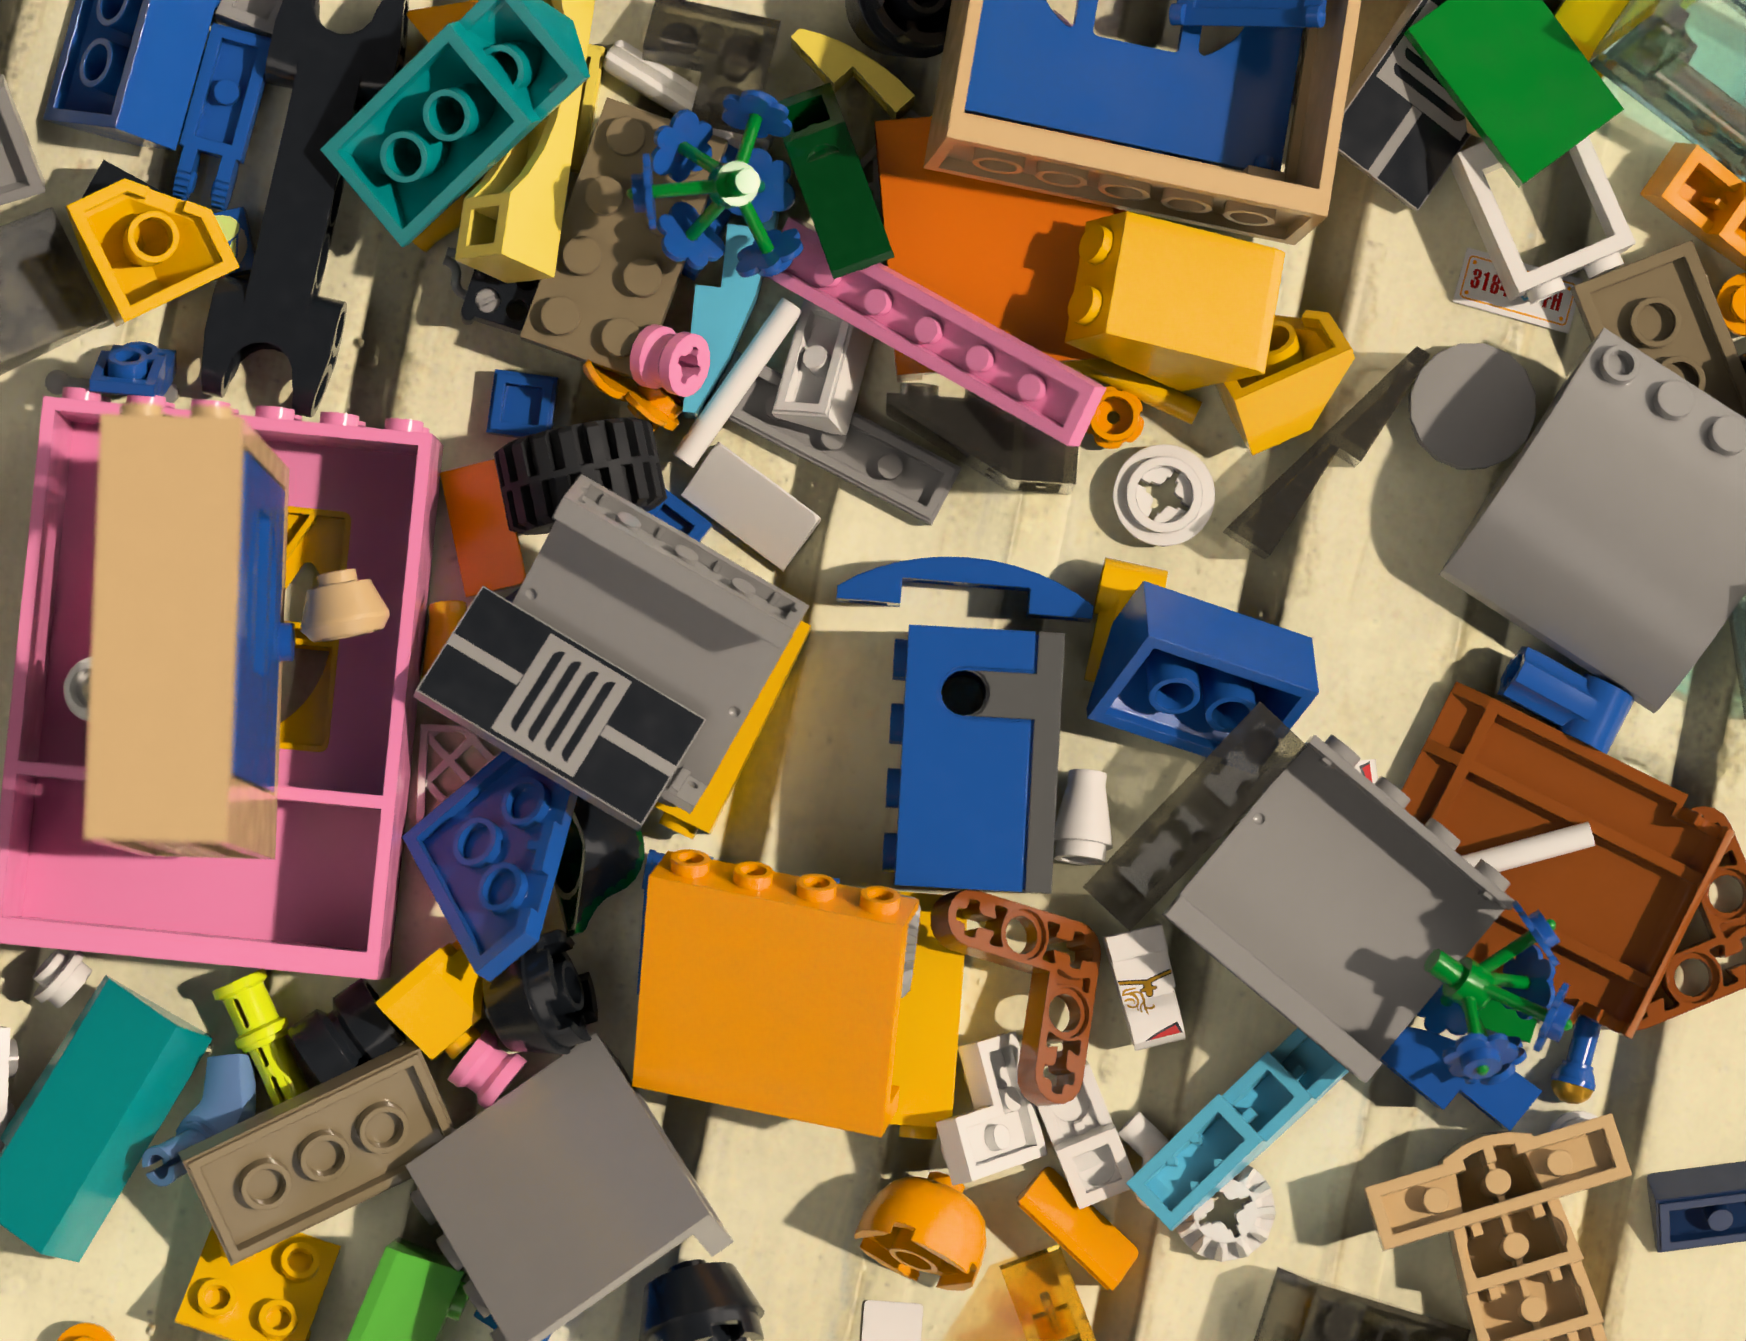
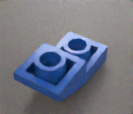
[89,341,176,397]

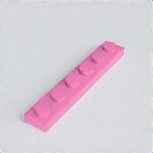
[767,217,1106,447]

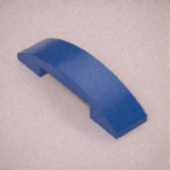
[836,557,1094,623]

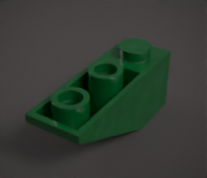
[778,82,894,279]

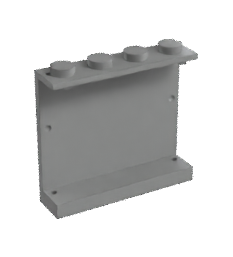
[512,474,809,814]
[1162,734,1514,1083]
[405,1032,734,1341]

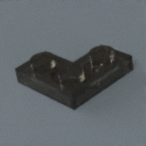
[642,0,781,135]

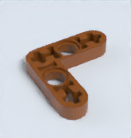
[1637,806,1746,1030]
[930,889,1101,1106]

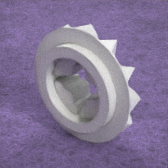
[1112,444,1215,547]
[1176,1165,1276,1262]

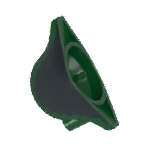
[554,796,645,937]

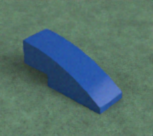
[1379,1026,1542,1131]

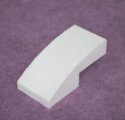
[1037,1059,1134,1210]

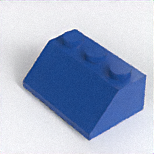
[43,0,221,151]
[1086,581,1319,773]

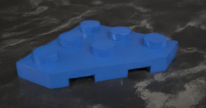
[402,751,578,982]

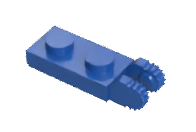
[172,23,271,211]

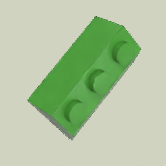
[346,1237,469,1341]

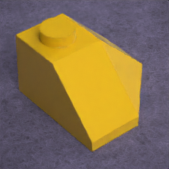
[65,178,240,327]
[1215,310,1355,456]
[375,940,486,1060]

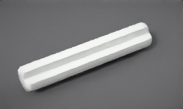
[602,40,774,152]

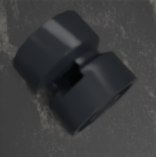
[288,978,409,1084]

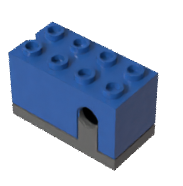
[882,625,1065,894]

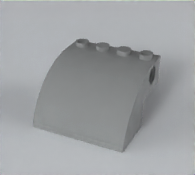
[1439,328,1746,713]

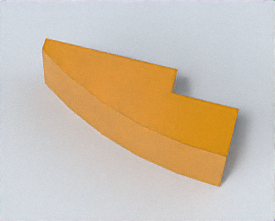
[1640,142,1746,271]

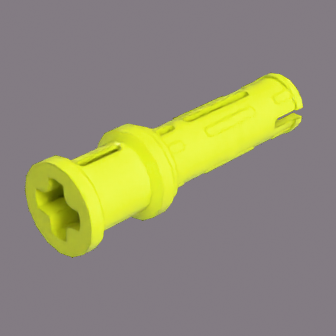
[211,969,309,1106]

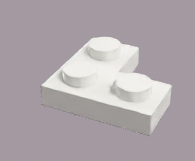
[936,1031,1048,1186]

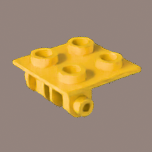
[175,1227,341,1341]

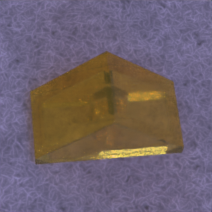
[999,1244,1096,1341]

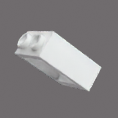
[1450,136,1636,304]

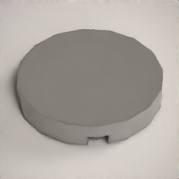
[1408,343,1536,470]

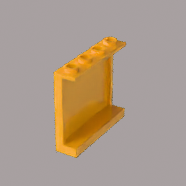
[632,849,919,1138]

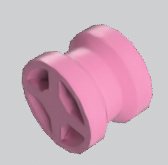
[630,324,710,397]
[447,1030,527,1109]

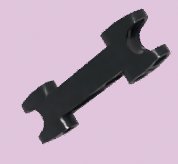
[201,0,409,417]

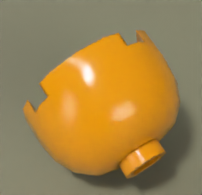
[854,1172,987,1291]

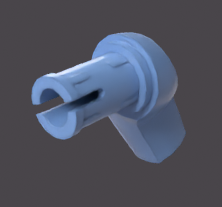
[142,1054,256,1186]

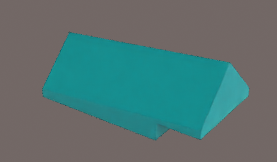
[320,0,590,247]
[0,975,213,1263]

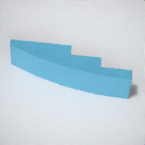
[683,211,779,419]
[1126,1028,1349,1231]

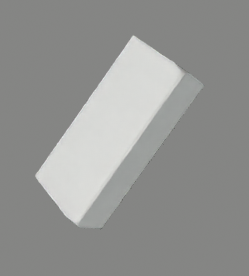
[772,299,874,435]
[681,442,821,571]

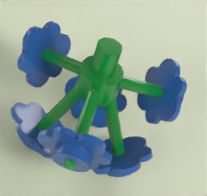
[627,90,804,278]
[1417,900,1574,1085]

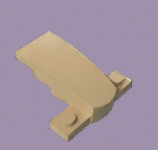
[1363,1113,1632,1341]

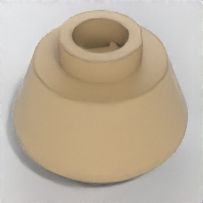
[301,569,390,642]

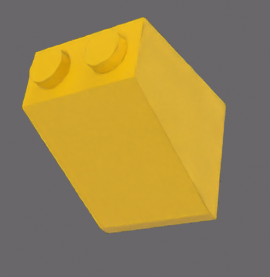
[1065,211,1285,392]

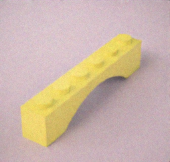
[455,0,595,284]

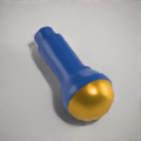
[1551,1015,1601,1104]

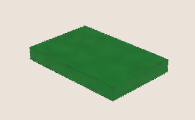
[1404,0,1624,188]

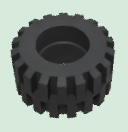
[494,417,667,535]

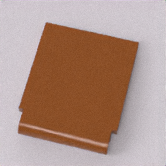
[1401,681,1735,1040]

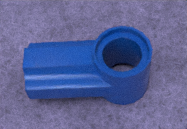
[1497,646,1634,754]

